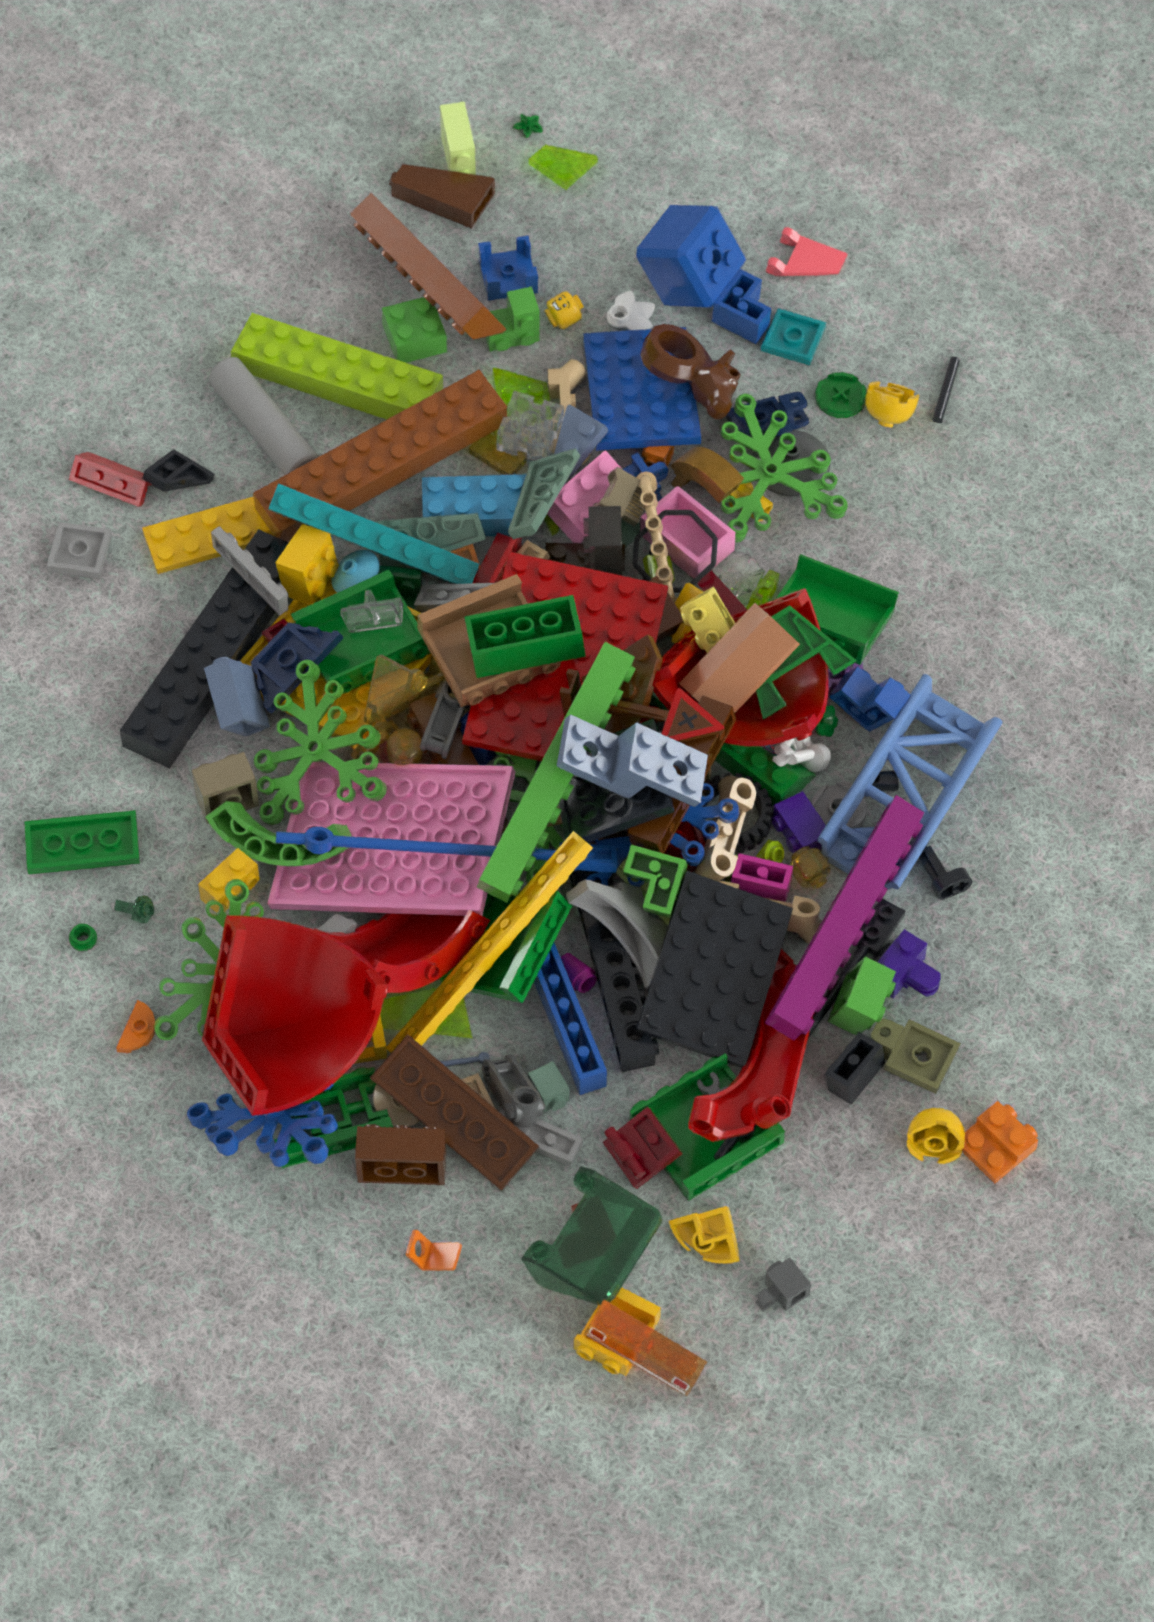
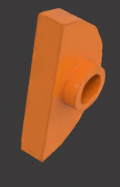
[116,1000,155,1053]

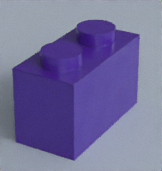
[771,791,826,860]

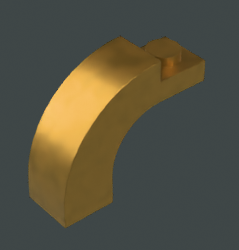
[670,446,744,503]

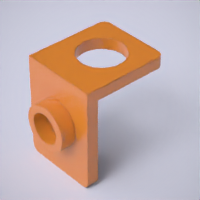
[406,1230,462,1271]

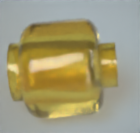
[387,728,423,766]
[790,846,831,890]

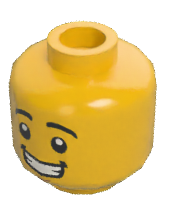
[544,291,584,329]

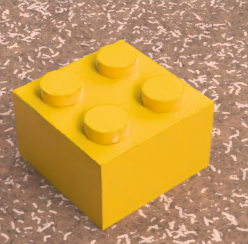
[275,524,339,605]

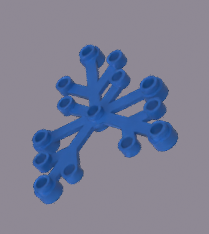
[586,783,739,887]
[187,1083,338,1167]

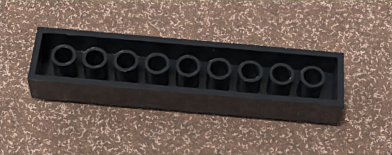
[120,529,289,769]

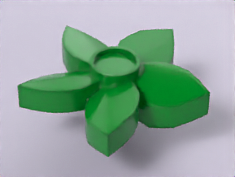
[513,114,543,139]

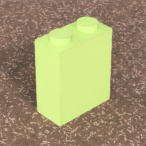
[440,102,476,175]

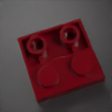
[602,1107,683,1189]

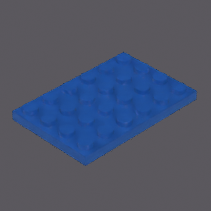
[583,327,701,451]

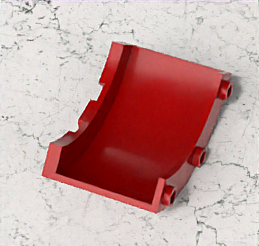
[314,910,490,993]

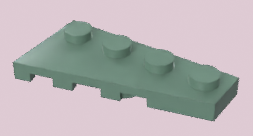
[508,448,581,540]
[373,513,486,568]

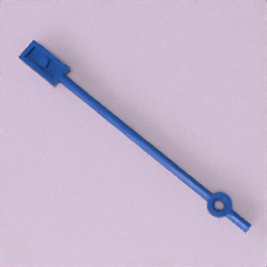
[276,827,618,873]

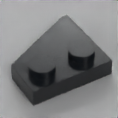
[142,449,215,492]

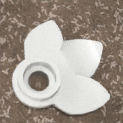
[607,291,655,330]

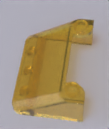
[364,654,446,726]

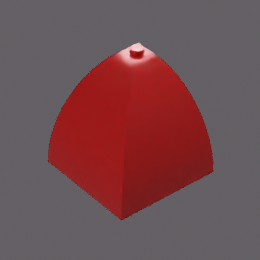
[652,588,829,746]
[202,915,388,1116]

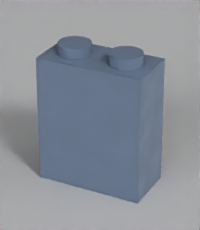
[204,657,270,737]

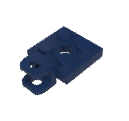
[726,392,809,437]

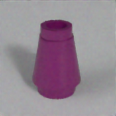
[560,953,597,993]

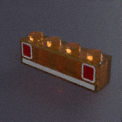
[584,1300,707,1396]

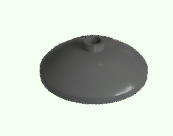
[752,430,831,496]

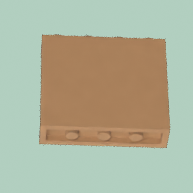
[417,574,561,708]

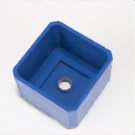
[636,205,746,308]

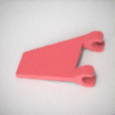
[766,227,848,276]

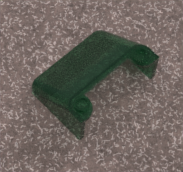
[521,1166,662,1305]

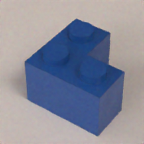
[712,269,771,344]
[829,667,911,732]

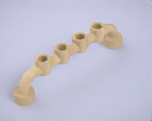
[636,472,678,603]

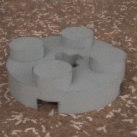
[812,782,867,828]

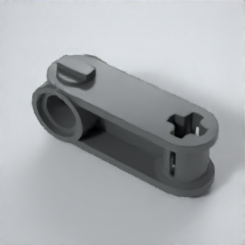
[419,680,470,759]
[482,1054,545,1127]

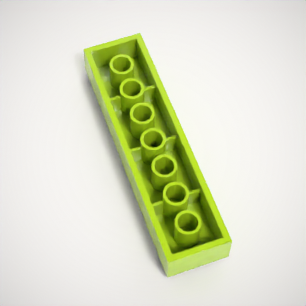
[231,313,444,420]

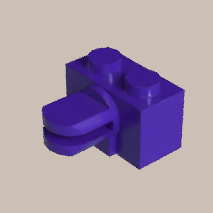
[878,929,941,999]

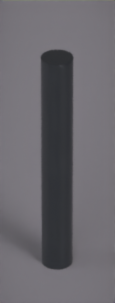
[932,357,960,423]

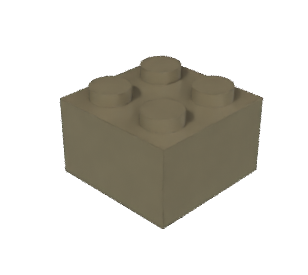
[192,752,259,824]

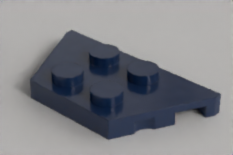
[251,623,344,714]

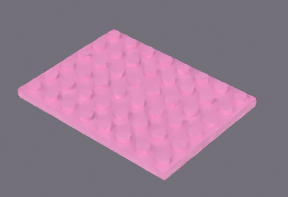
[267,762,515,916]

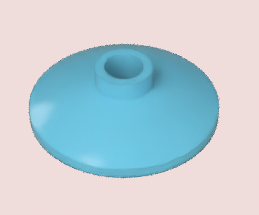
[331,550,379,593]

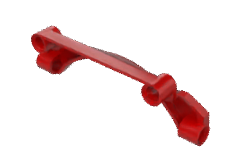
[688,949,814,1142]

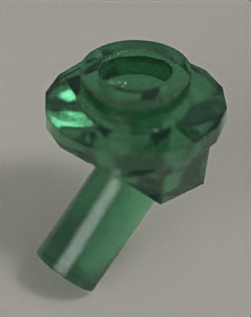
[114,895,154,923]

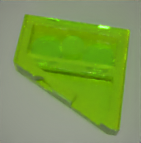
[528,144,598,190]
[746,570,780,609]

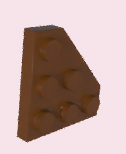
[582,635,663,733]

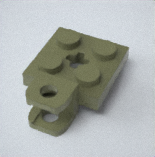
[870,1019,961,1094]

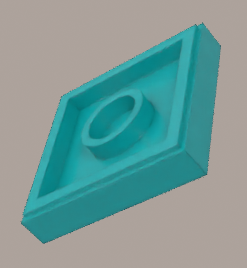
[761,308,826,366]

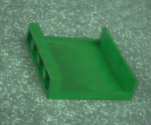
[768,554,899,665]
[291,570,431,694]
[439,891,572,1004]
[630,1053,785,1201]

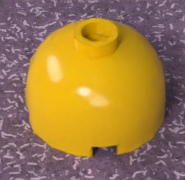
[865,381,919,427]
[907,1107,965,1164]

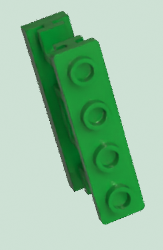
[275,1067,393,1168]

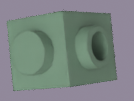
[528,1061,570,1112]

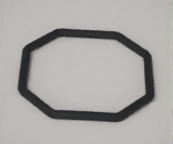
[632,510,718,593]

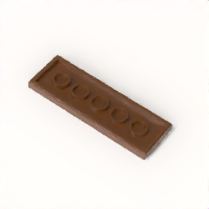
[370,1034,540,1191]

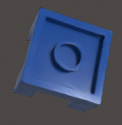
[478,235,538,301]

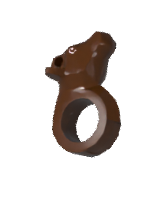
[640,324,741,420]

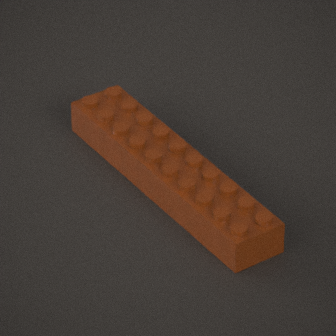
[253,369,508,543]

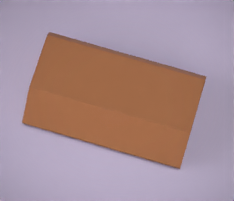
[679,603,800,713]

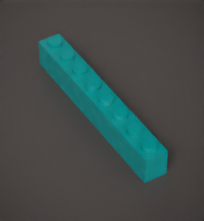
[268,484,479,584]

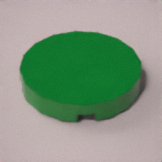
[815,372,867,418]

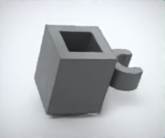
[755,1257,811,1311]

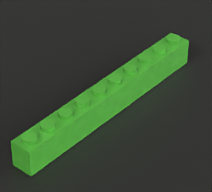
[477,642,636,903]

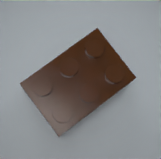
[355,1124,447,1185]

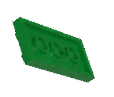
[24,810,140,875]

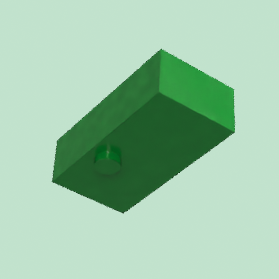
[464,595,586,678]

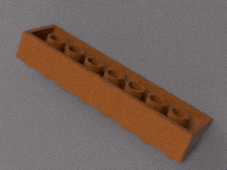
[350,193,506,340]

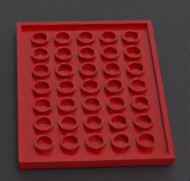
[462,552,669,761]

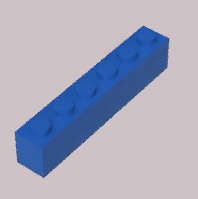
[534,943,607,1095]

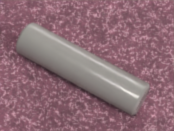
[209,357,319,475]

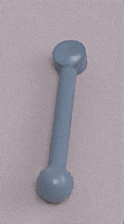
[440,1052,490,1066]

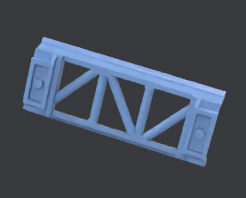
[817,674,1003,890]

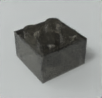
[583,506,623,576]

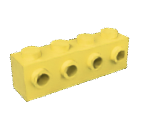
[680,587,756,692]

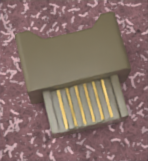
[592,467,644,526]

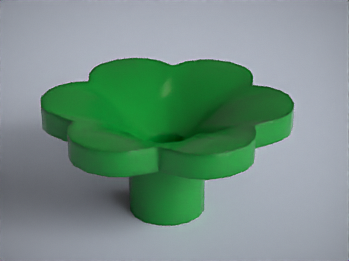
[816,705,838,737]

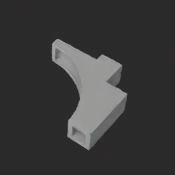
[566,880,668,989]

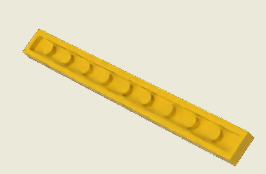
[386,831,593,1053]

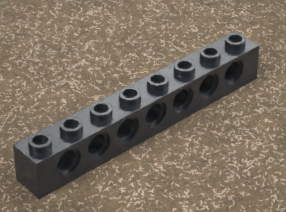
[570,870,660,1072]

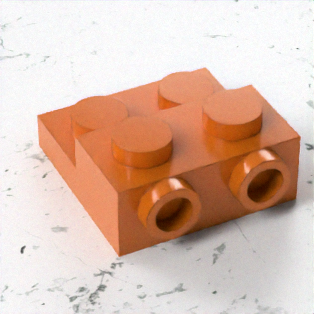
[962,1101,1038,1184]

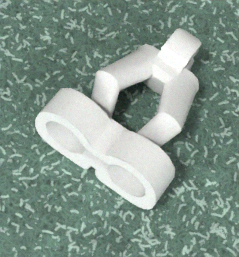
[772,737,831,772]

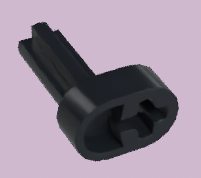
[919,845,973,900]

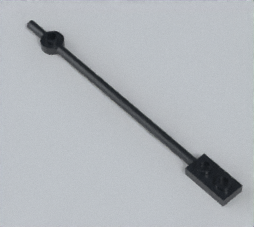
[714,898,905,1160]

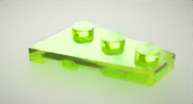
[380,988,473,1039]

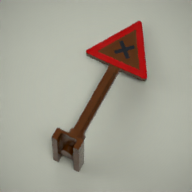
[560,669,725,743]

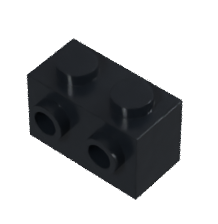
[825,1032,885,1105]

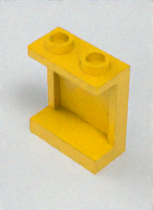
[574,1281,661,1376]

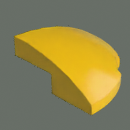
[669,1206,740,1264]

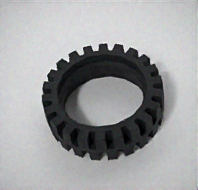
[701,773,773,854]

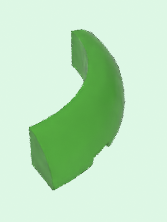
[205,801,352,866]

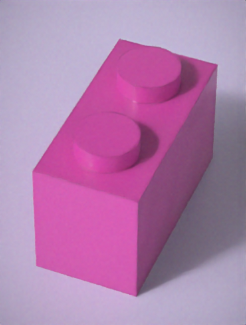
[731,853,793,902]

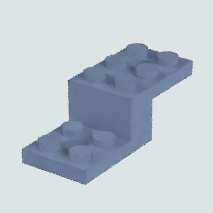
[556,714,708,807]

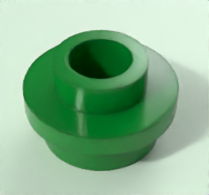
[69,924,97,951]

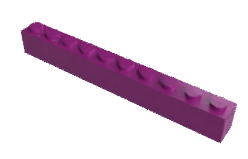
[765,795,924,1041]

